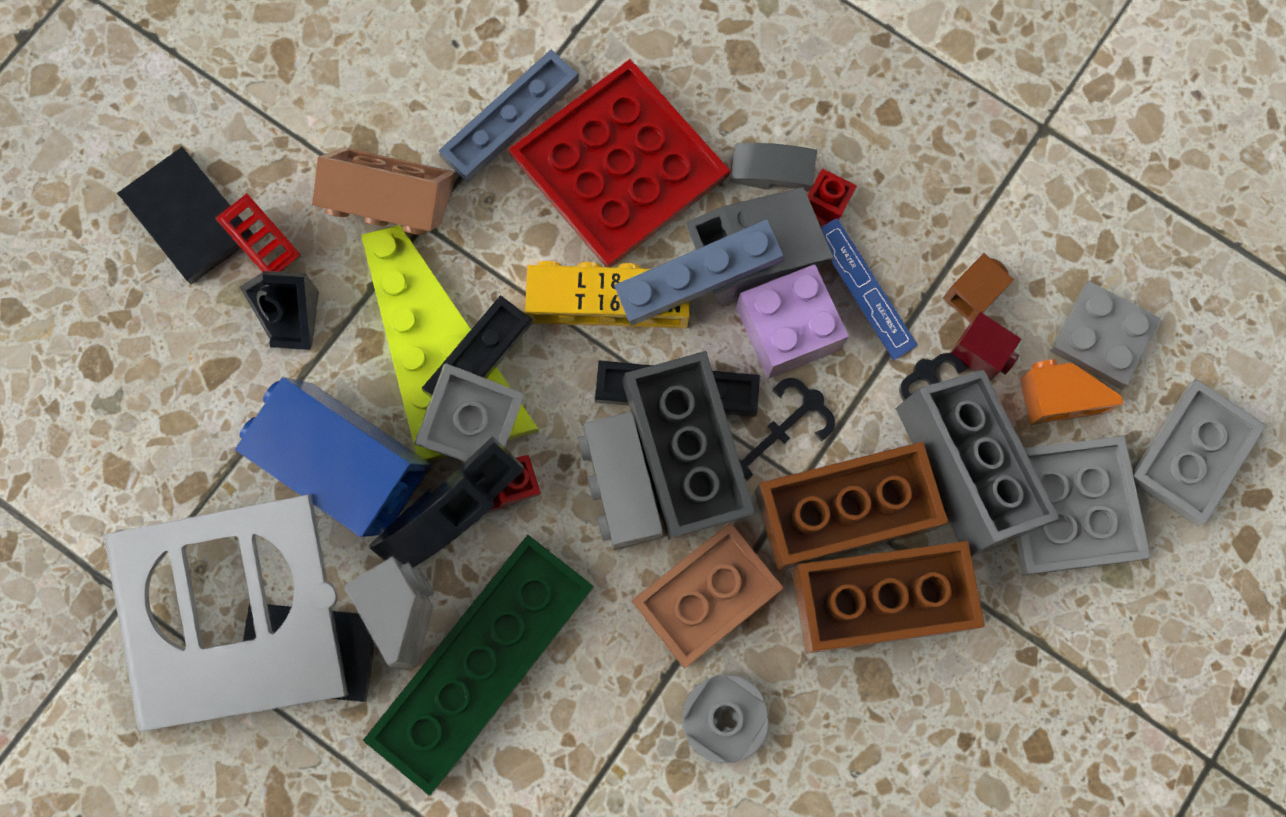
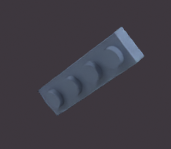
[439,49,579,183]
[614,219,784,326]

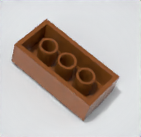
[755,441,948,571]
[792,541,985,654]

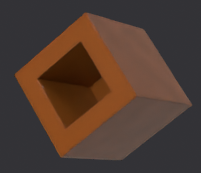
[943,253,1014,323]

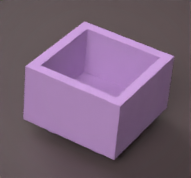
[736,264,849,379]

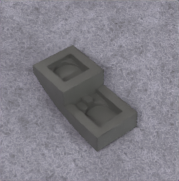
[729,143,817,192]

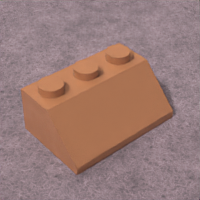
[312,147,457,235]

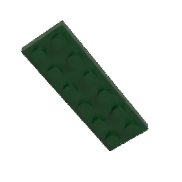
[362,534,594,796]

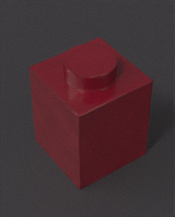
[950,312,1022,380]

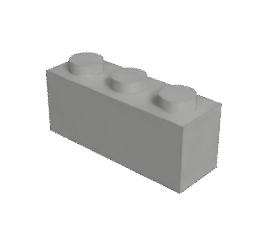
[578,412,663,550]

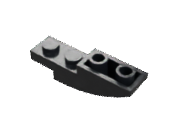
[369,436,524,568]

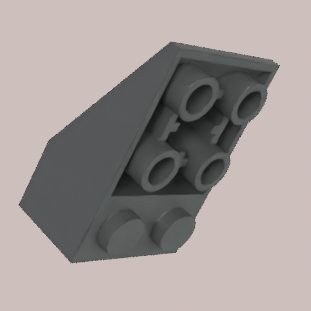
[685,187,834,307]

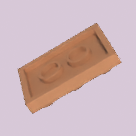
[631,522,784,669]

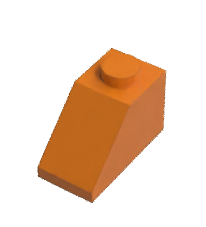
[1020,359,1123,425]

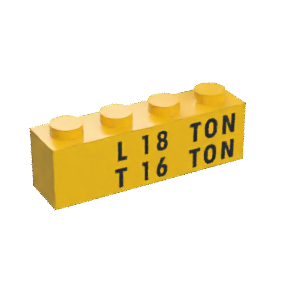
[525,260,690,329]

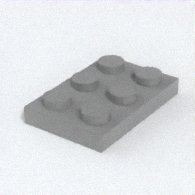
[1132,379,1267,527]

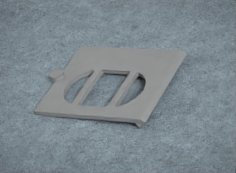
[103,494,348,732]

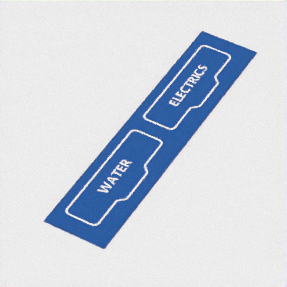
[821,218,918,361]

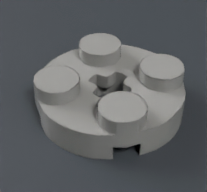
[682,675,769,763]

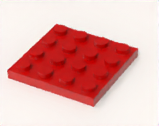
[509,59,730,268]

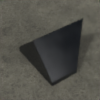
[240,271,319,350]

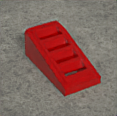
[215,193,301,272]

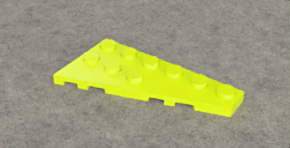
[361,225,539,462]

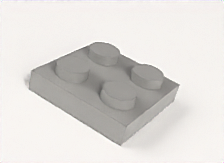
[1050,280,1161,389]
[414,363,525,462]

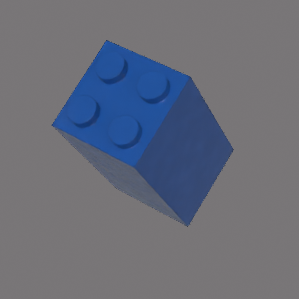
[235,377,432,537]

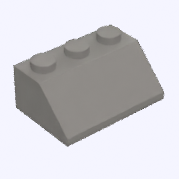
[344,557,434,670]

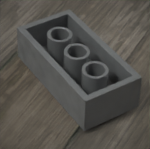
[622,351,755,540]

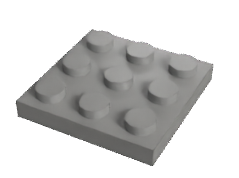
[1016,436,1151,576]

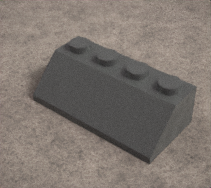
[895,369,1059,557]

